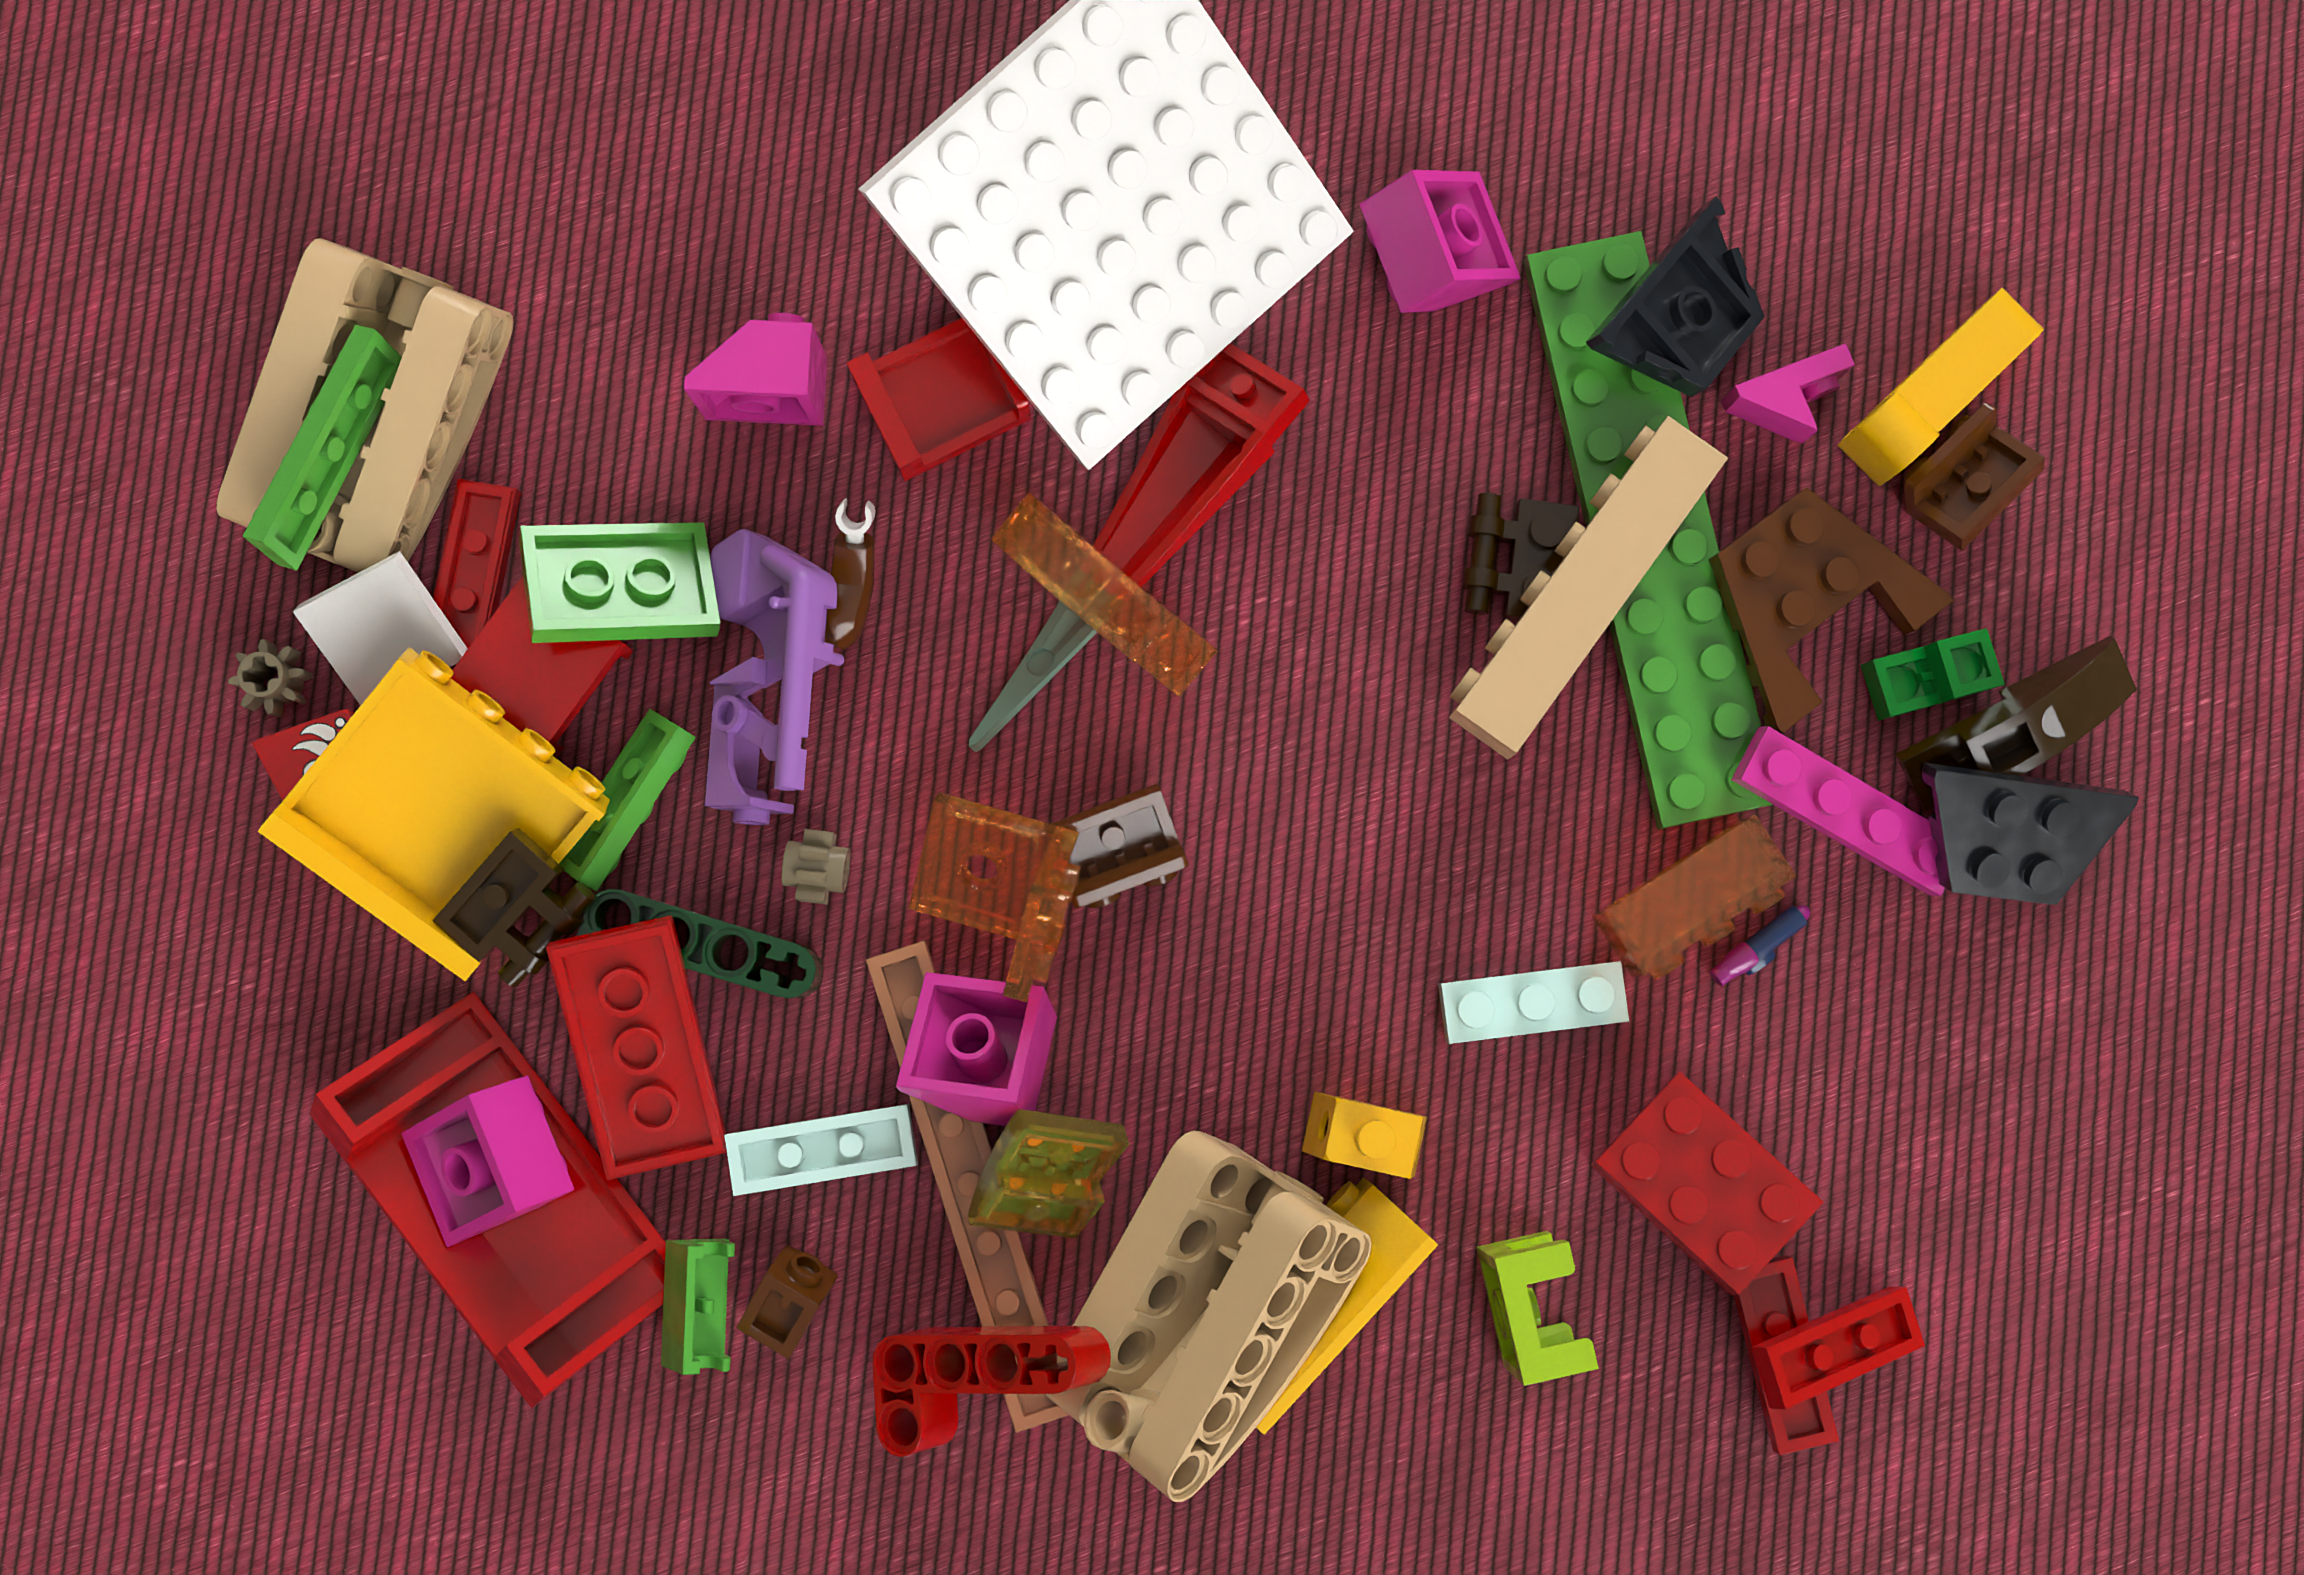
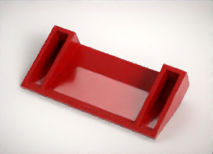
[309,992,666,1409]

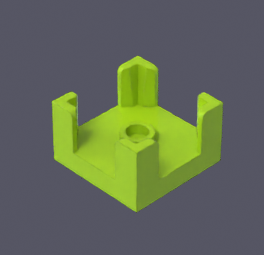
[1476,1231,1599,1386]

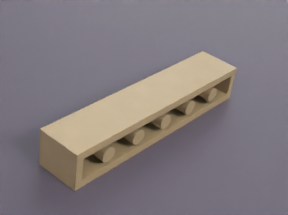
[1449,416,1728,760]

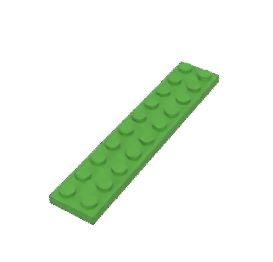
[1523,231,1773,830]

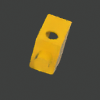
[1301,1092,1427,1179]

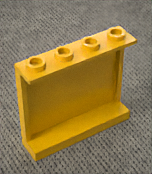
[258,647,610,981]

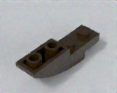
[1895,636,2137,811]

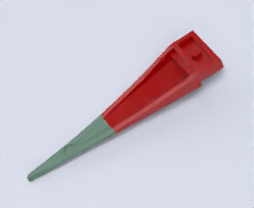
[969,343,1310,752]

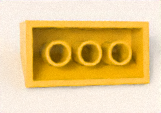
[1256,1177,1438,1435]

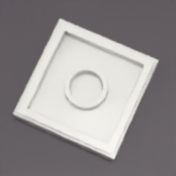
[293,551,468,705]

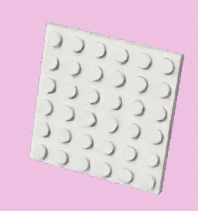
[858,0,1354,470]

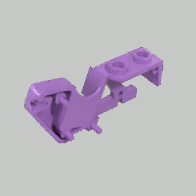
[705,529,844,825]

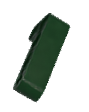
[577,889,824,999]

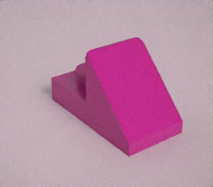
[1721,343,1855,443]

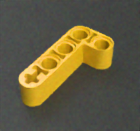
[1837,287,2044,487]

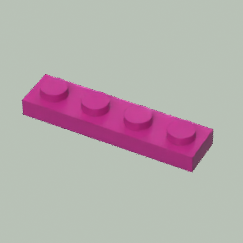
[1731,726,1945,896]

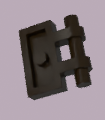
[1461,493,1579,621]
[432,828,596,987]

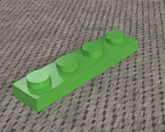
[243,324,402,571]

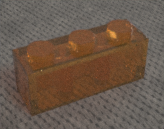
[1592,815,1796,980]

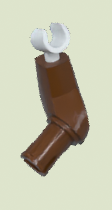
[825,498,875,650]

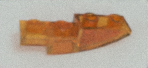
[991,492,1218,697]

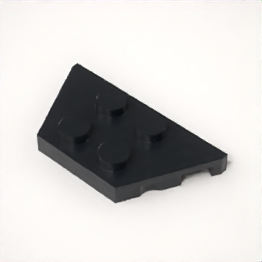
[1585,197,1765,397]
[1921,763,2139,905]

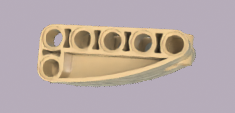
[217,238,513,573]
[1046,1131,1372,1502]

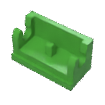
[661,1239,735,1375]

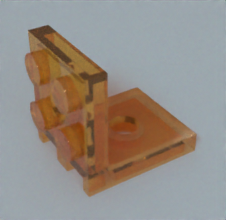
[908,792,1081,1002]

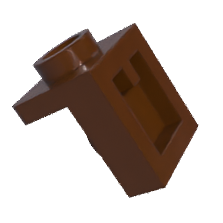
[736,1245,838,1359]

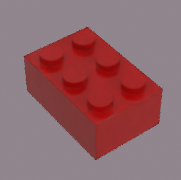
[1590,1072,1824,1295]

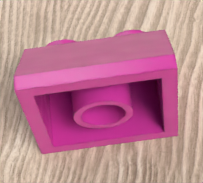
[1359,170,1521,313]
[684,313,827,426]
[896,972,1057,1127]
[401,1075,575,1247]

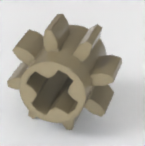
[228,639,314,717]
[782,829,850,905]

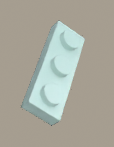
[1438,961,1629,1044]
[724,1104,918,1196]

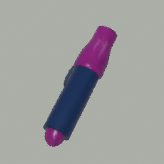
[1709,905,1810,987]

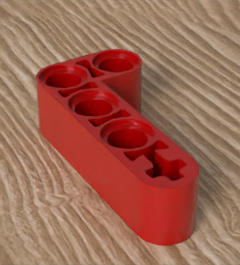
[872,1326,1111,1457]

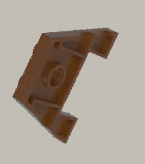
[1708,488,1954,734]

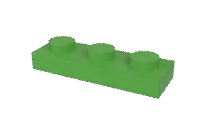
[559,709,696,892]

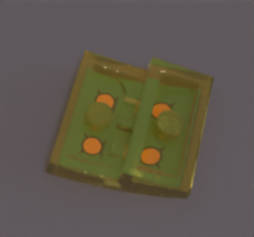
[967,1109,1130,1238]

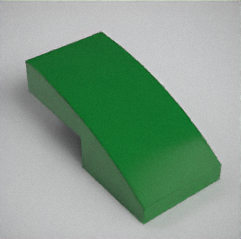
[1861,628,2005,721]

